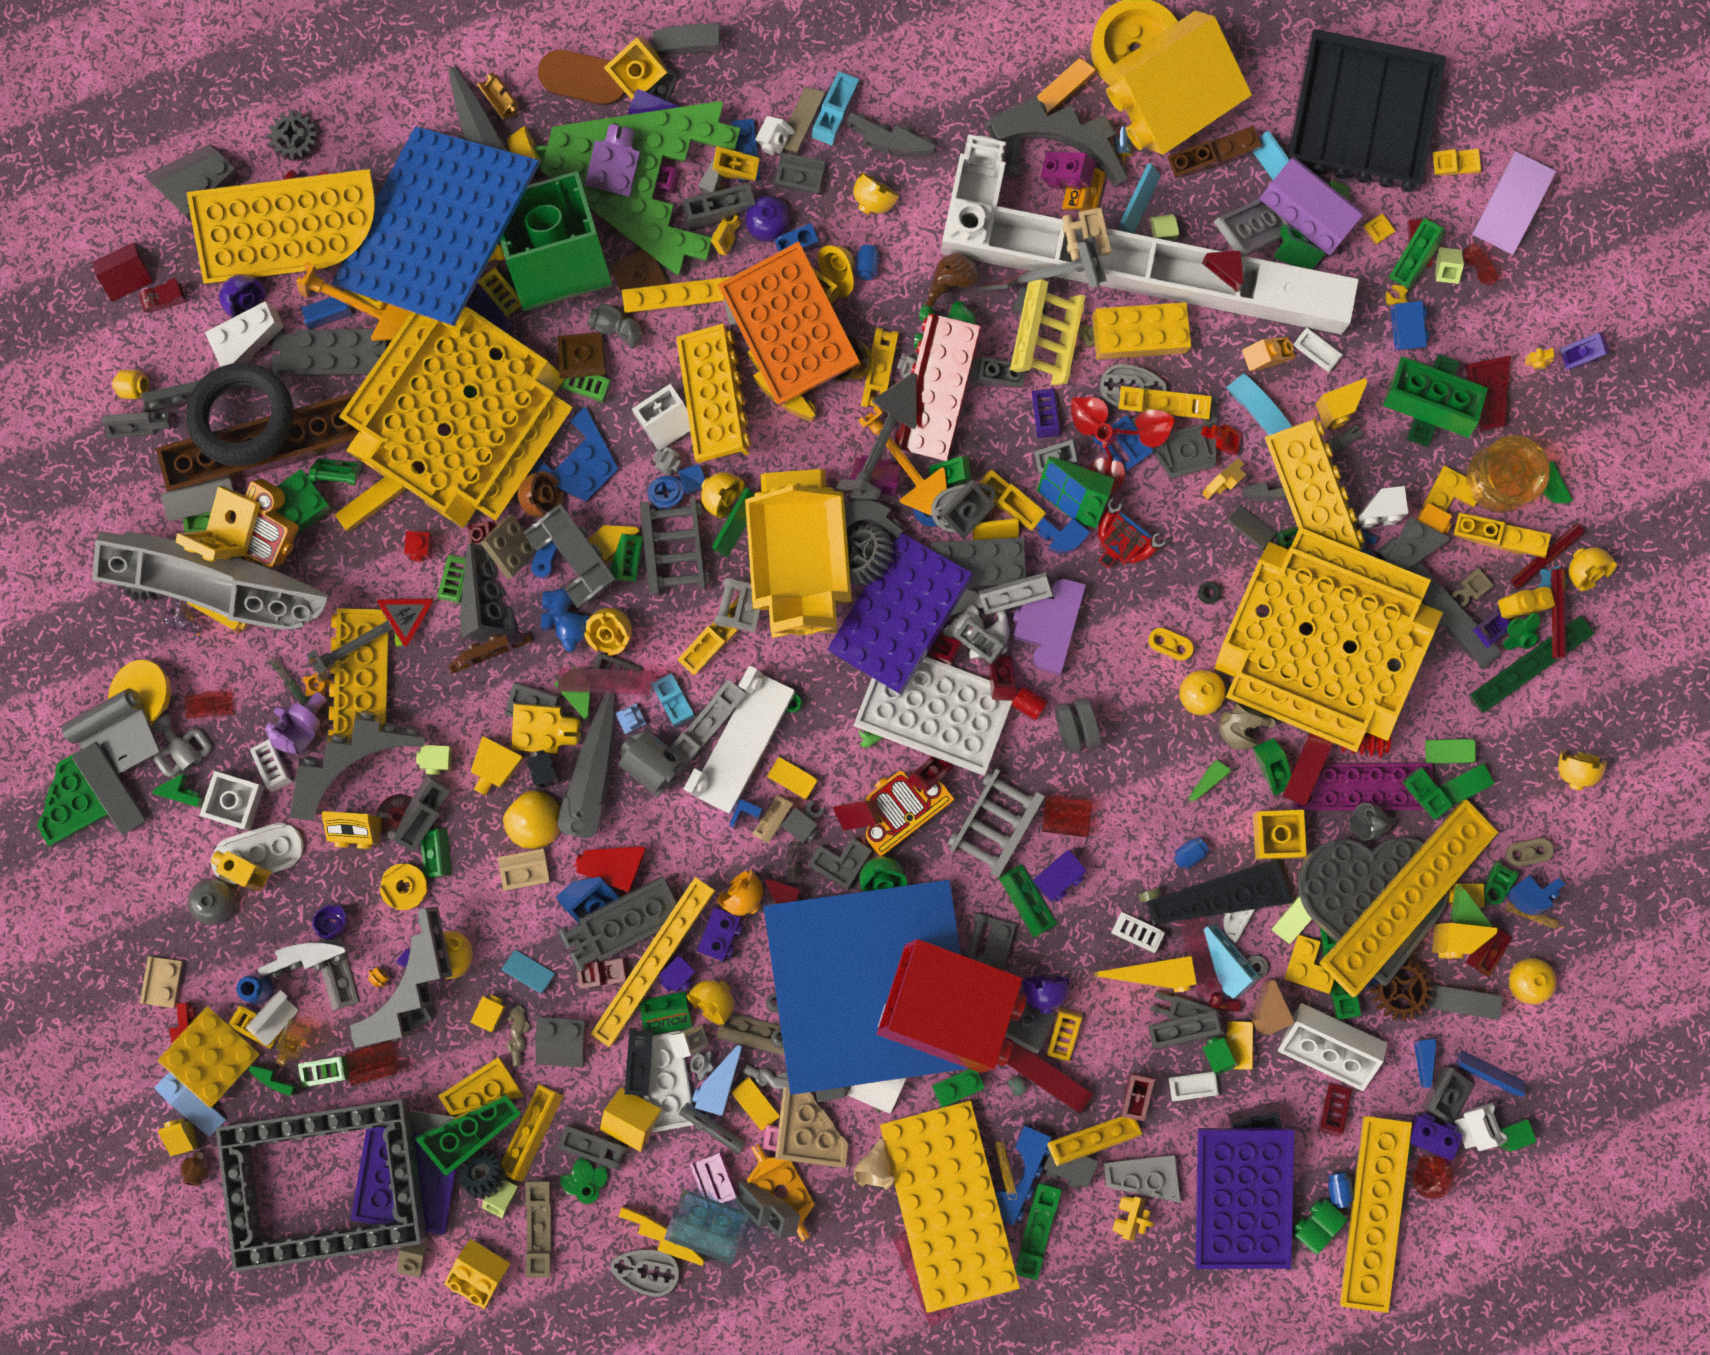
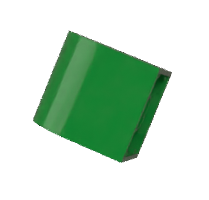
[500,171,612,312]

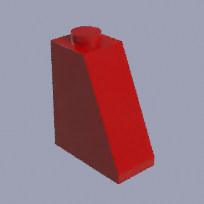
[574,846,647,892]

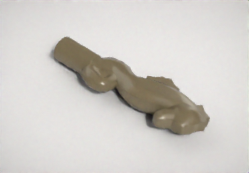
[506,1006,530,1066]

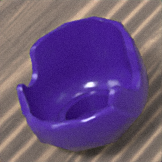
[312,904,349,940]

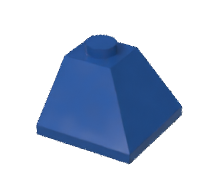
[556,877,620,923]

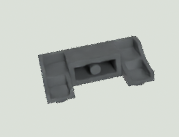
[523,504,615,608]

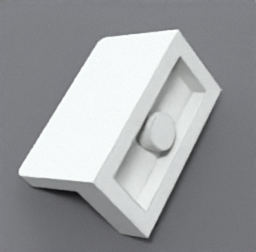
[246,990,298,1045]

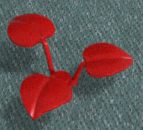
[1071,397,1175,495]

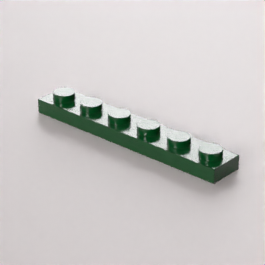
[1468,615,1594,714]

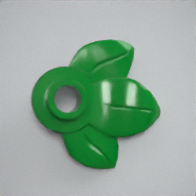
[1503,612,1540,650]
[560,1158,608,1205]

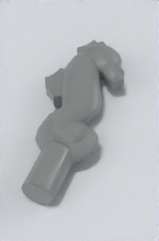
[743,1064,789,1096]

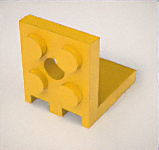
[176,486,261,562]

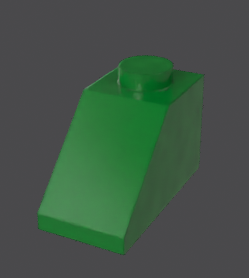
[1253,738,1291,796]

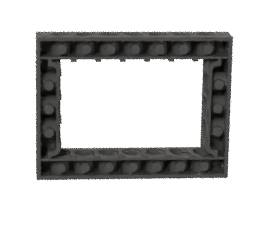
[216,1098,427,1272]

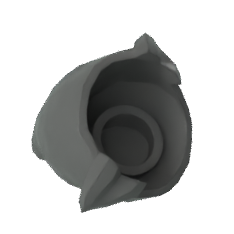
[1349,802,1397,841]

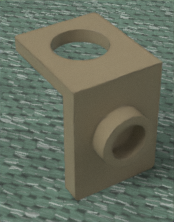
[397,1235,430,1278]

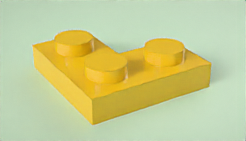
[1422,466,1485,512]
[1284,935,1335,994]

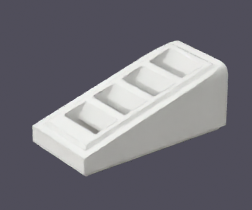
[250,739,292,792]
[1111,912,1165,954]

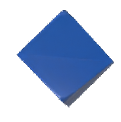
[678,464,705,496]

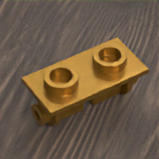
[477,72,520,120]

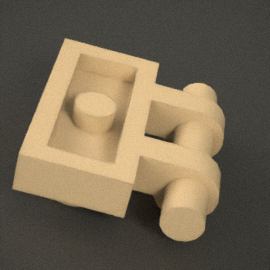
[1062,207,1111,262]

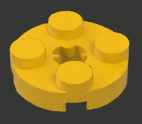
[380,864,428,910]

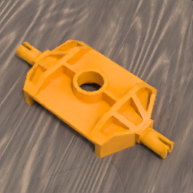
[747,1143,815,1241]

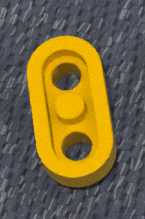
[1148,628,1193,661]

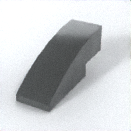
[652,23,720,54]
[393,774,450,852]
[1425,984,1503,1020]
[735,1181,800,1239]

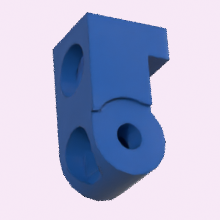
[774,223,821,252]
[531,542,559,579]

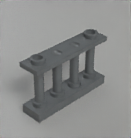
[640,497,709,597]

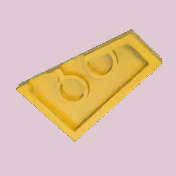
[438,1056,524,1116]

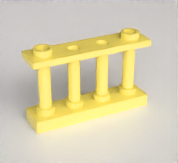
[1010,279,1085,385]

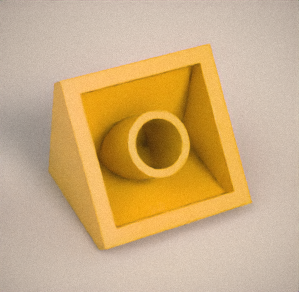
[600,1087,663,1152]

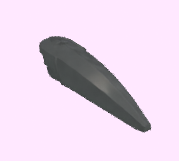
[448,67,508,152]
[558,689,615,839]

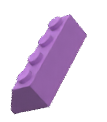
[1259,157,1364,256]

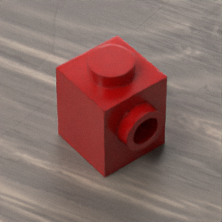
[404,531,433,562]

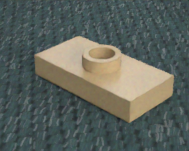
[753,795,793,843]

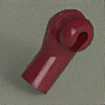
[1209,992,1240,1012]

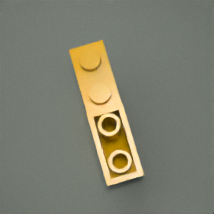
[748,350,816,422]
[1453,513,1551,558]

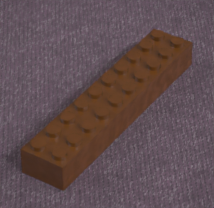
[155,392,362,492]

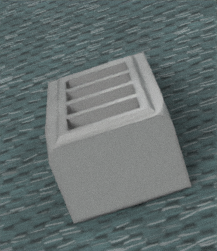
[698,156,723,194]

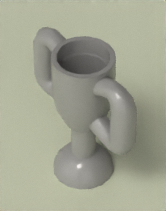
[152,714,212,777]

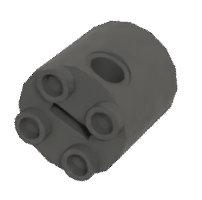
[618,730,688,798]

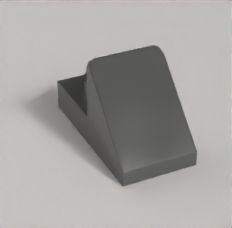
[1034,439,1079,474]

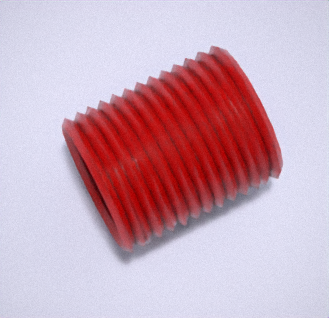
[1011,685,1048,721]

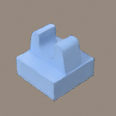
[615,703,647,734]

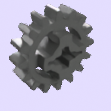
[267,111,318,162]

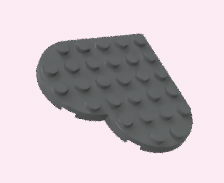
[1298,838,1449,986]

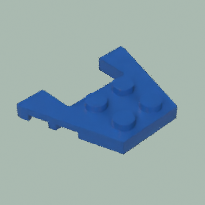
[528,407,618,502]

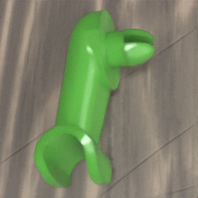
[859,729,884,748]

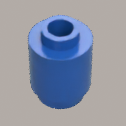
[855,245,880,281]
[1173,837,1209,870]
[1327,1172,1354,1208]

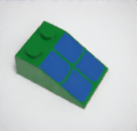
[1036,456,1114,529]

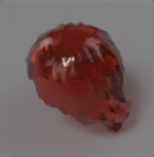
[1412,1156,1454,1200]

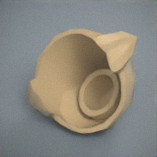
[854,1139,894,1190]

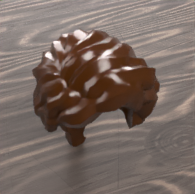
[926,253,980,306]

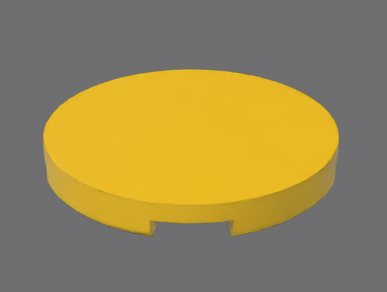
[108,660,171,726]

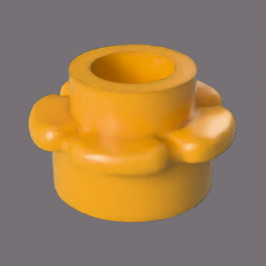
[368,966,390,988]

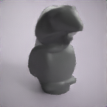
[587,304,642,349]

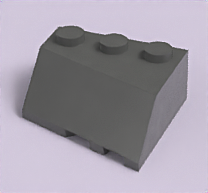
[144,145,240,223]

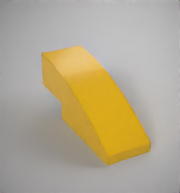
[978,470,1046,531]

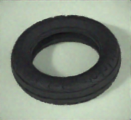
[186,363,294,466]

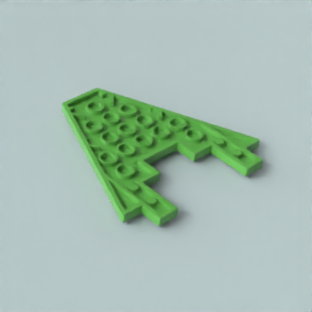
[541,101,740,276]

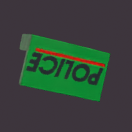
[640,991,692,1035]

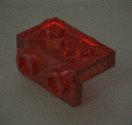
[1042,796,1093,838]

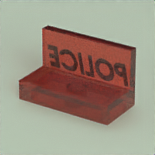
[345,1040,399,1086]

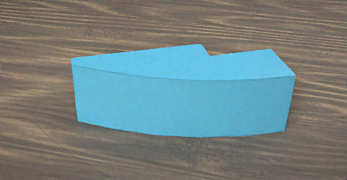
[811,71,859,145]

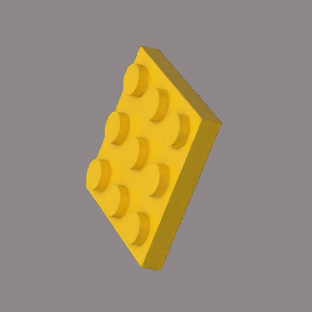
[157,1006,260,1108]

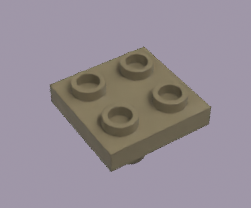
[480,514,536,579]

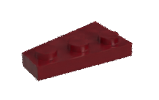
[1465,355,1511,432]

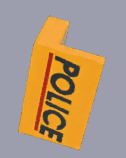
[1062,167,1106,211]

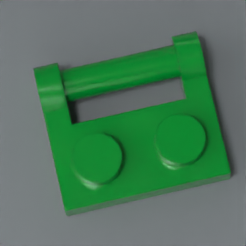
[308,458,364,486]

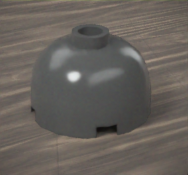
[187,879,236,925]

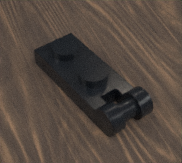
[624,1028,654,1096]

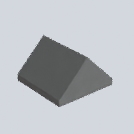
[937,480,995,539]
[1420,1067,1475,1125]

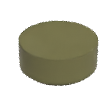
[1138,887,1162,903]

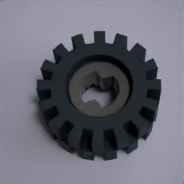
[459,1152,506,1199]

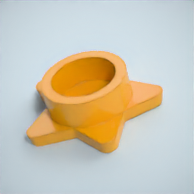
[302,672,332,697]

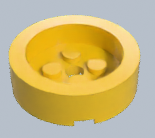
[1090,0,1178,86]

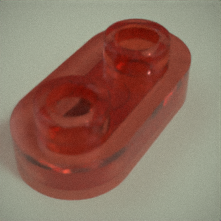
[1463,243,1499,286]

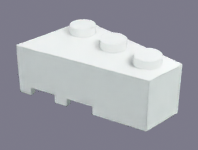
[205,302,284,367]

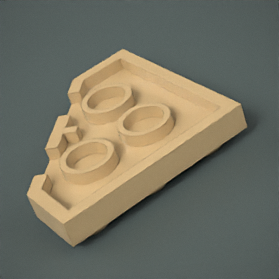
[775,1087,848,1168]

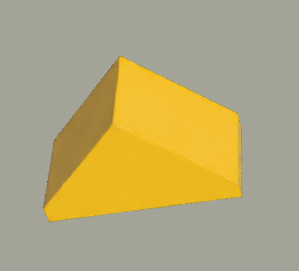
[712,146,760,181]

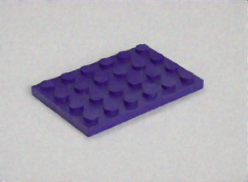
[827,533,975,695]
[1195,1128,1294,1269]

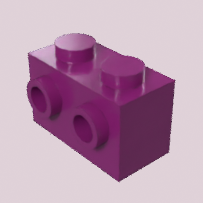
[1040,152,1096,190]

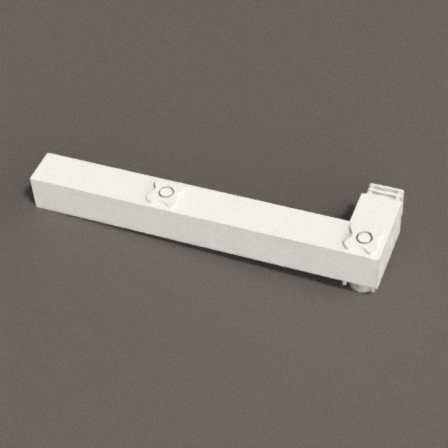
[941,135,1358,335]

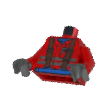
[1098,496,1169,569]

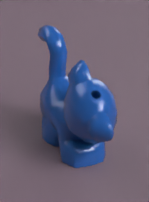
[540,588,598,652]

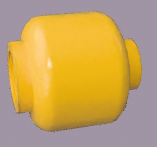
[112,369,149,399]

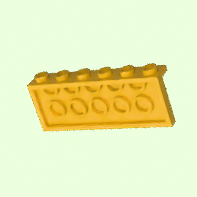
[676,323,752,463]
[1265,417,1365,551]
[328,608,388,738]

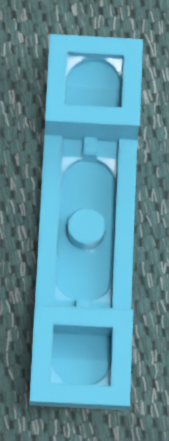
[1226,373,1292,435]

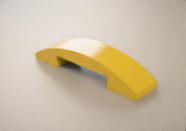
[1118,386,1212,419]

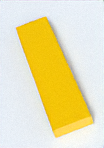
[1047,1117,1143,1166]

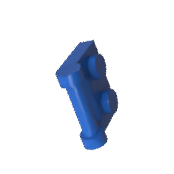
[1093,415,1154,473]

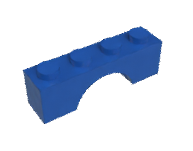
[995,1125,1051,1226]

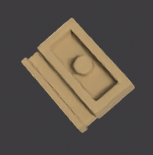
[497,849,550,891]
[140,956,183,1008]

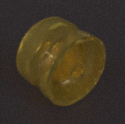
[1466,435,1550,513]

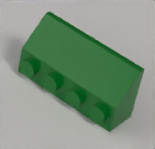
[1382,356,1488,438]

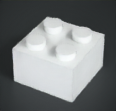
[199,771,265,831]

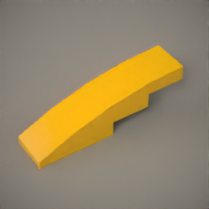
[677,596,739,675]
[618,1206,705,1266]

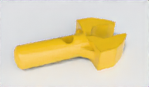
[1385,285,1408,306]

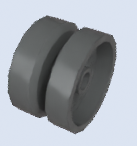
[1054,697,1101,755]

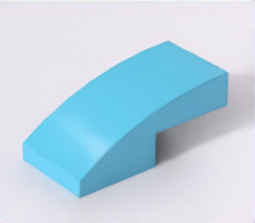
[651,673,695,727]

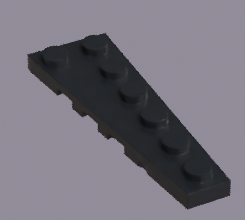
[1145,859,1293,925]

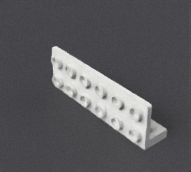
[684,666,795,814]

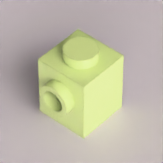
[416,745,452,775]

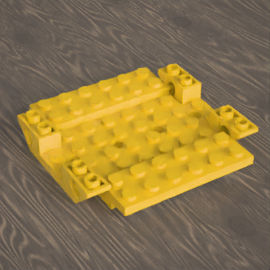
[339,307,573,528]
[1214,527,1443,753]

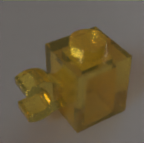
[275,1019,310,1066]

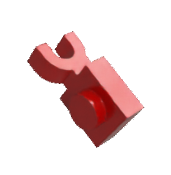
[1201,425,1243,455]

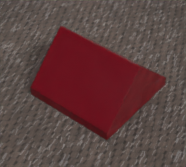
[93,242,153,302]

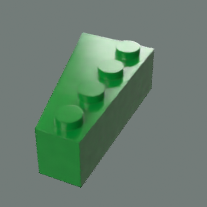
[415,1093,521,1176]

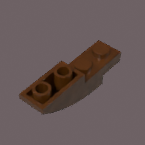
[1167,125,1262,178]

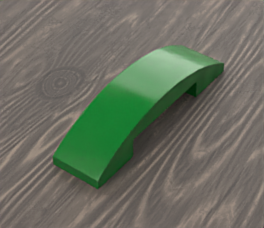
[1320,927,1361,1020]
[1015,1183,1062,1280]

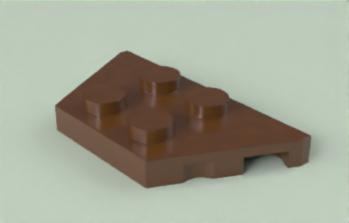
[448,632,534,674]

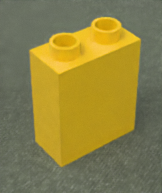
[1106,11,1252,155]

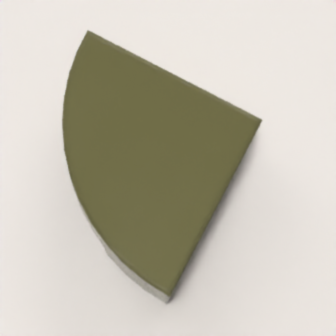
[1078,326,1095,348]

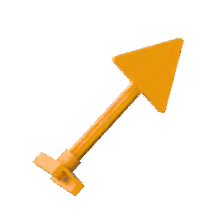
[296,261,411,341]
[858,406,947,519]

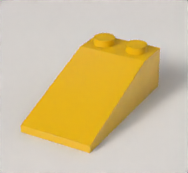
[1094,956,1196,992]

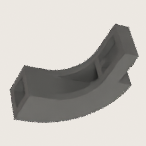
[844,500,904,539]

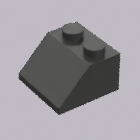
[535,1017,587,1067]

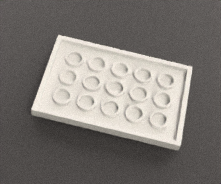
[854,656,1012,776]

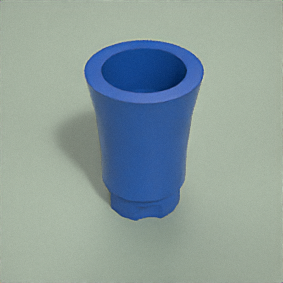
[236,973,273,1005]

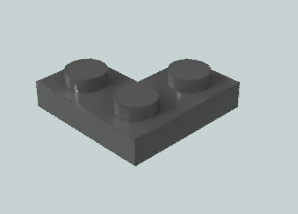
[808,838,872,890]

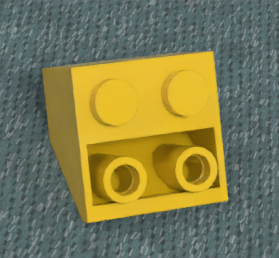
[444,1239,511,1309]

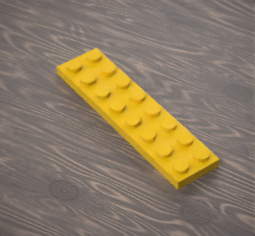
[1340,1115,1412,1313]

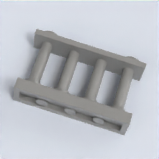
[948,769,1045,878]

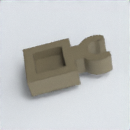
[1451,568,1493,608]

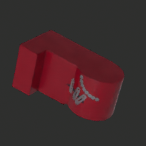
[139,278,186,313]

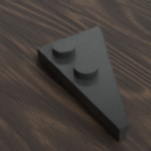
[1385,517,1449,570]

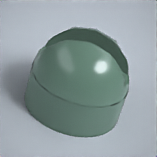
[1008,1076,1028,1097]

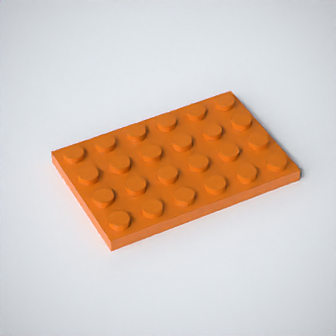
[718,241,861,406]

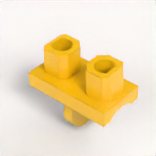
[1113,1196,1155,1241]

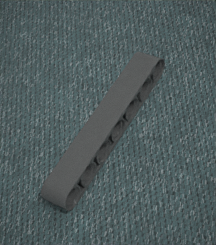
[1376,537,1501,670]

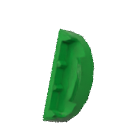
[1539,460,1573,504]

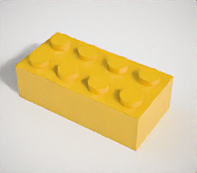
[1092,302,1191,360]

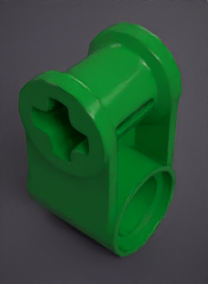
[1484,860,1519,906]

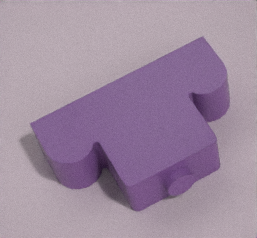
[1013,579,1086,676]

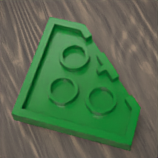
[37,751,108,847]

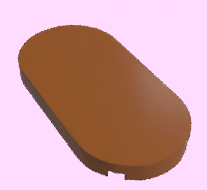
[538,49,625,106]

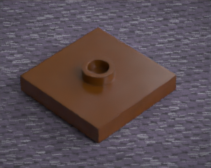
[609,250,667,293]
[557,332,606,379]

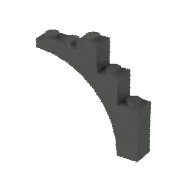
[985,96,1127,188]
[290,710,425,821]

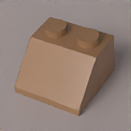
[1251,979,1295,1035]

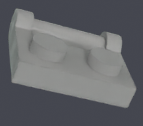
[714,579,760,633]

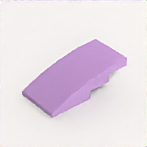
[1472,151,1556,255]

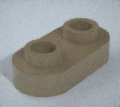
[1505,838,1554,867]

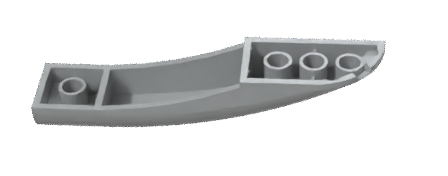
[92,531,328,629]

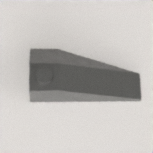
[460,543,516,642]

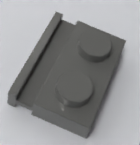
[774,152,825,195]
[504,681,559,717]

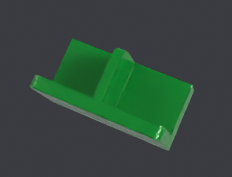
[1274,224,1325,270]

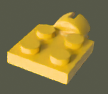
[511,703,581,754]

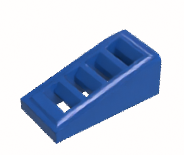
[1413,1038,1437,1088]

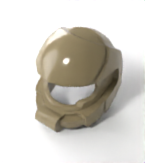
[1219,703,1276,750]

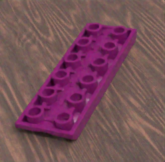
[1293,763,1433,811]

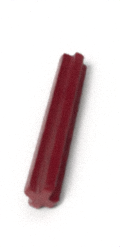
[1510,523,1585,589]
[1551,568,1566,659]

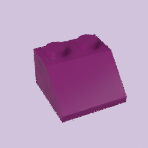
[851,455,901,496]

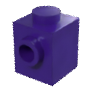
[659,955,696,992]

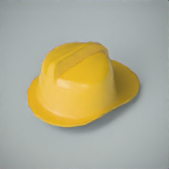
[817,245,854,298]

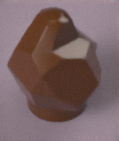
[180,1150,209,1186]

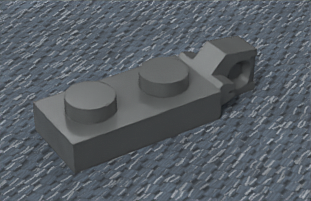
[102,412,171,438]

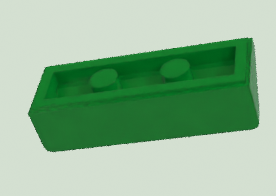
[1388,218,1447,291]
[712,488,754,558]
[999,864,1057,938]

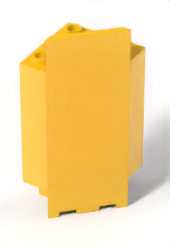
[745,469,852,638]

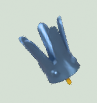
[1113,126,1132,162]

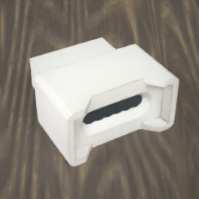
[1454,1103,1508,1151]

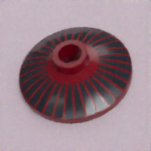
[376,794,412,840]

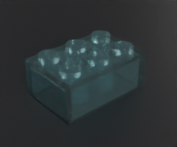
[664,1189,749,1264]

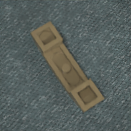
[526,1181,551,1278]

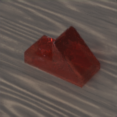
[184,691,234,719]

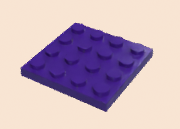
[351,1127,457,1235]

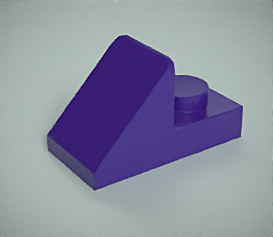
[1560,332,1610,370]

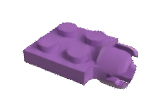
[585,124,641,197]

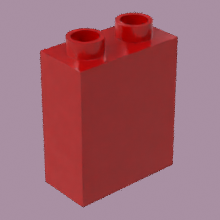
[876,939,1027,1073]

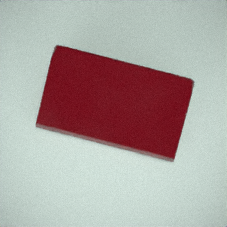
[906,756,954,792]
[833,801,879,831]
[1465,925,1512,978]

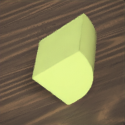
[1150,214,1179,241]
[1435,247,1464,284]
[482,1180,518,1219]

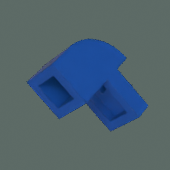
[1036,518,1090,555]
[1506,875,1565,915]

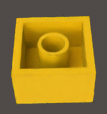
[1253,810,1307,860]

